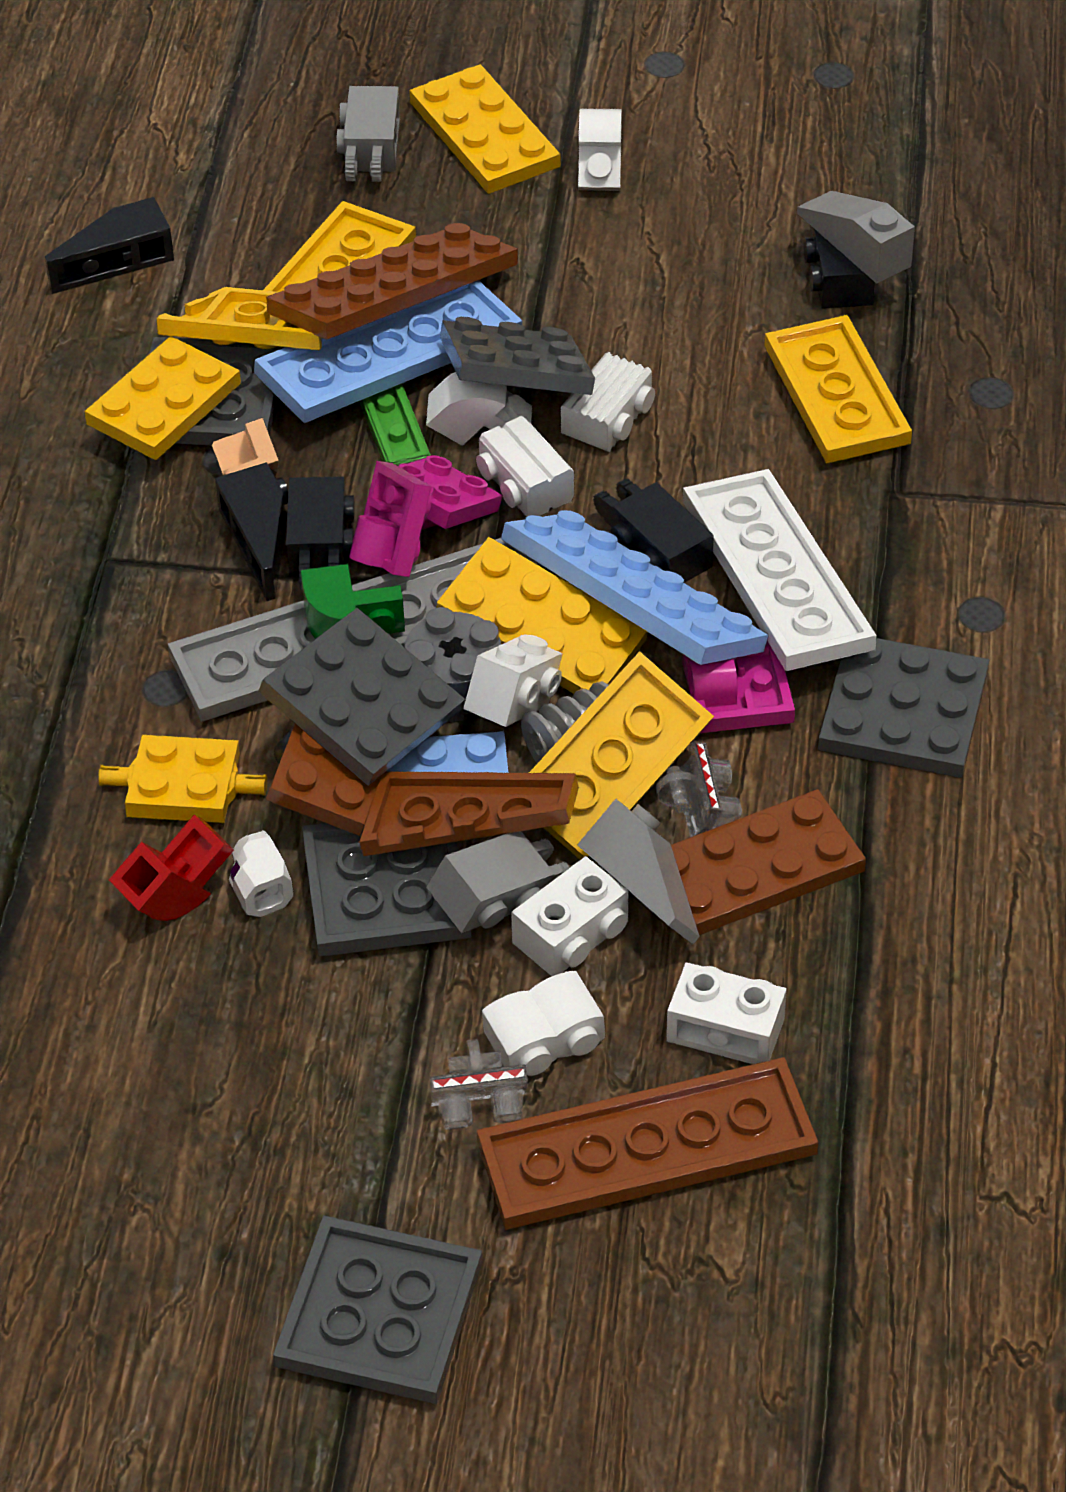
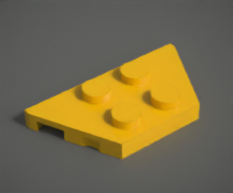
[156,287,322,350]

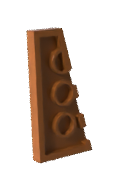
[359,771,579,856]

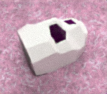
[229,831,293,917]

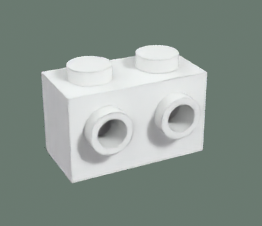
[463,634,563,727]
[511,856,628,976]
[667,962,787,1064]

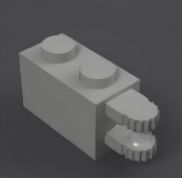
[337,86,400,182]
[426,831,570,933]

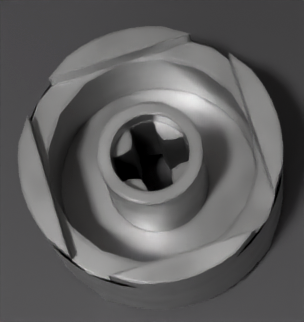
[404,607,501,722]

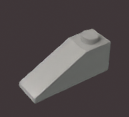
[797,191,915,283]
[577,799,700,944]

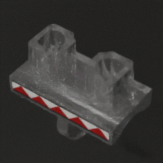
[656,741,742,837]
[429,1039,528,1130]

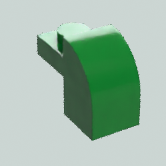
[301,564,405,639]

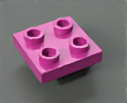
[398,455,503,530]
[349,461,432,577]
[682,641,795,733]

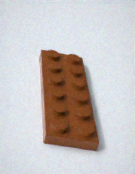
[266,223,518,340]
[477,1057,819,1230]

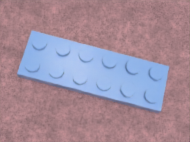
[254,280,522,423]
[501,510,768,665]

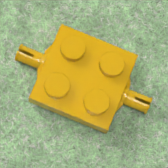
[98,735,268,823]

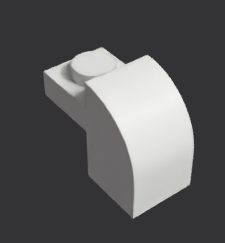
[578,109,622,191]
[426,372,532,446]

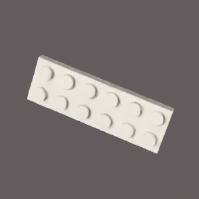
[683,469,877,671]

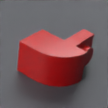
[109,814,234,921]

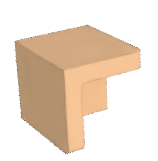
[212,418,279,475]

